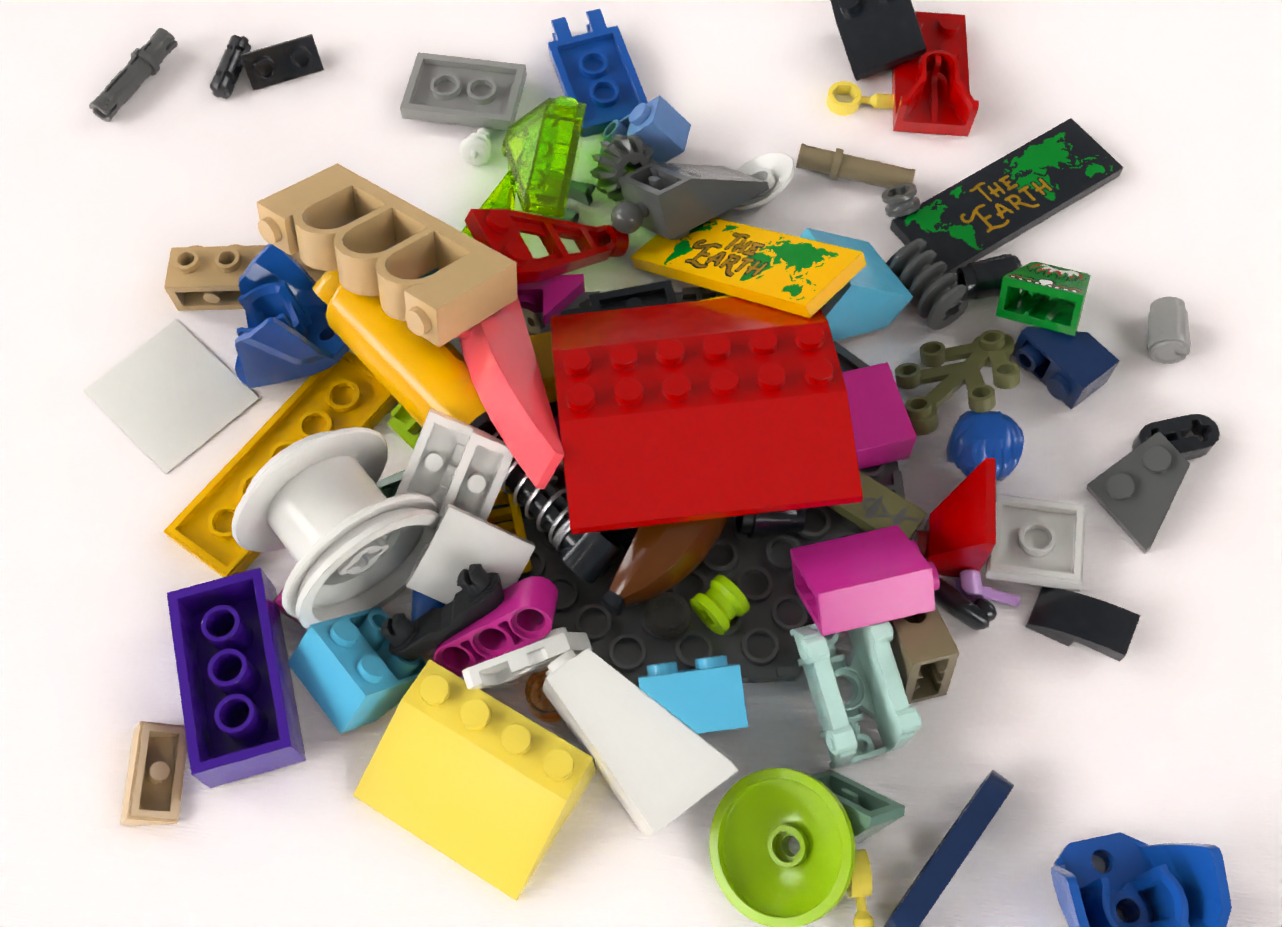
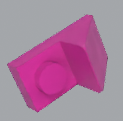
[517,274,585,327]

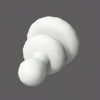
[459,127,491,166]

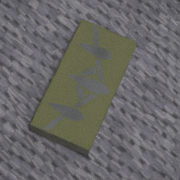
[828,470,927,540]

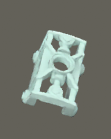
[790,621,922,769]

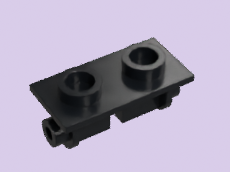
[240,34,324,90]

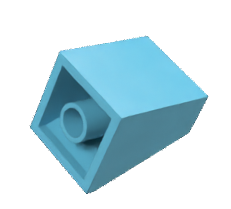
[800,228,913,341]

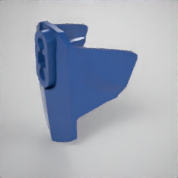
[1050,832,1232,927]

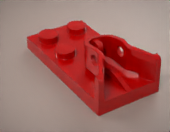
[891,11,979,137]

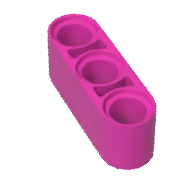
[433,576,558,677]

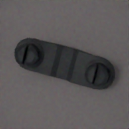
[381,564,504,660]

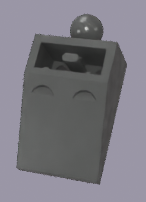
[611,162,769,240]

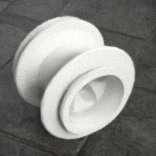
[231,427,441,630]

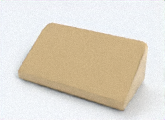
[120,721,187,826]

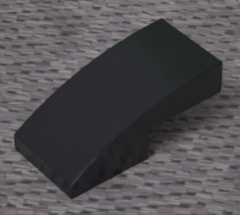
[1025,586,1141,662]

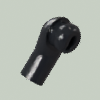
[934,578,997,630]

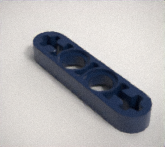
[883,770,1014,927]

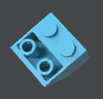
[287,607,426,734]
[638,655,748,734]

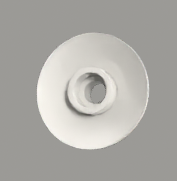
[732,152,795,210]

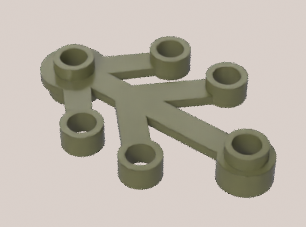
[895,330,1020,436]

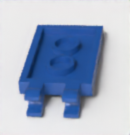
[548,8,648,138]

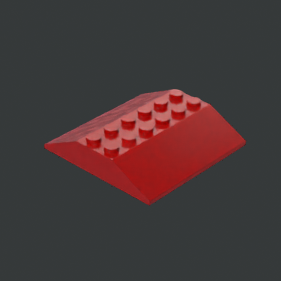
[550,297,863,534]

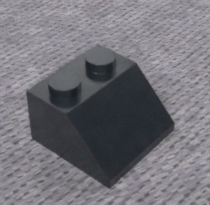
[830,0,927,81]

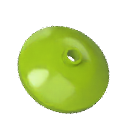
[709,768,855,927]

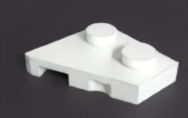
[462,627,593,689]

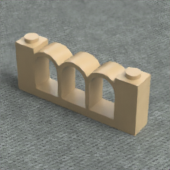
[256,163,518,347]

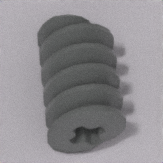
[886,238,968,330]

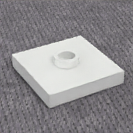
[985,493,1087,592]

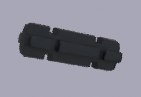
[210,35,251,99]

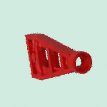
[464,209,629,284]

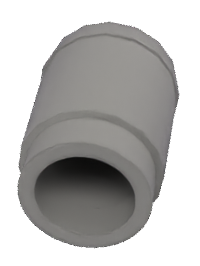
[1147,296,1191,364]

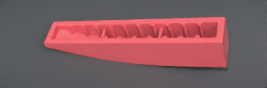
[457,295,564,489]

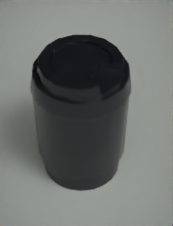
[956,254,1022,300]

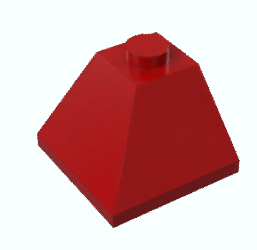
[914,458,996,578]

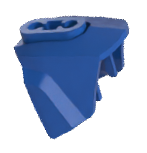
[235,243,350,388]

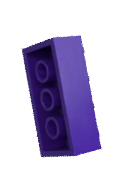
[167,568,306,788]

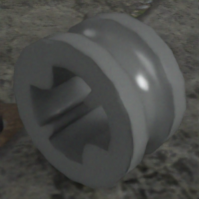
[881,183,921,217]

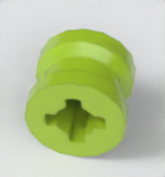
[690,574,750,635]

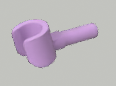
[954,570,1020,607]

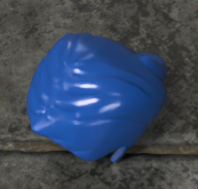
[946,410,1024,482]

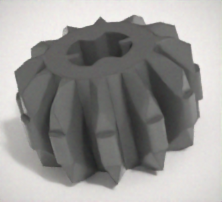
[590,134,657,202]

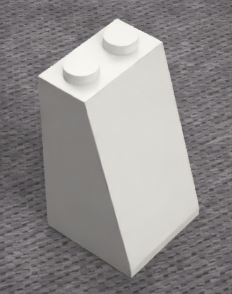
[542,648,738,836]

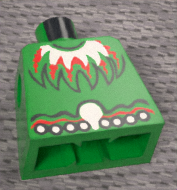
[996,262,1091,336]

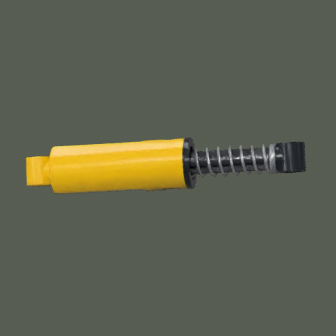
[312,271,625,583]

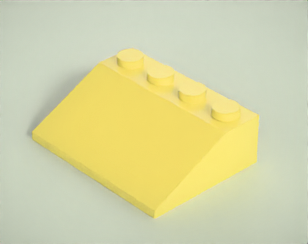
[353,659,596,901]

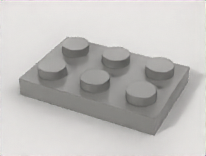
[400,52,527,131]

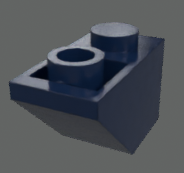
[1012,327,1120,410]

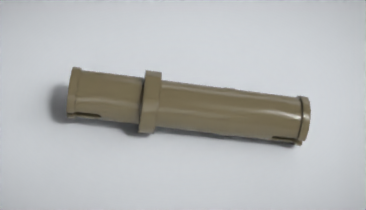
[796,143,916,188]

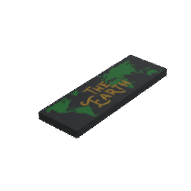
[890,118,1124,277]

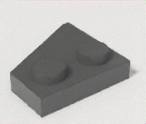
[1086,431,1190,554]

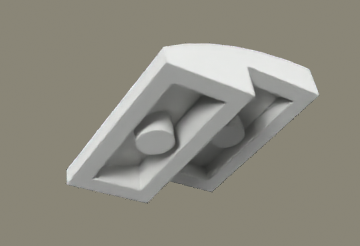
[395,408,513,521]
[406,504,536,604]

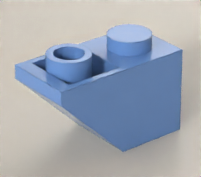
[599,95,691,163]

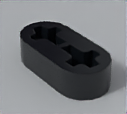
[1132,414,1220,460]

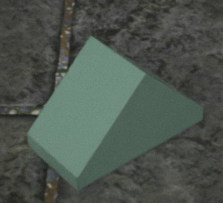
[811,769,905,845]

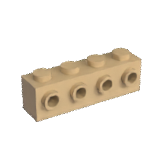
[164,244,326,311]

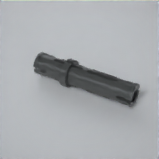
[89,28,178,122]

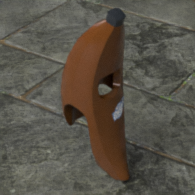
[601,517,729,616]

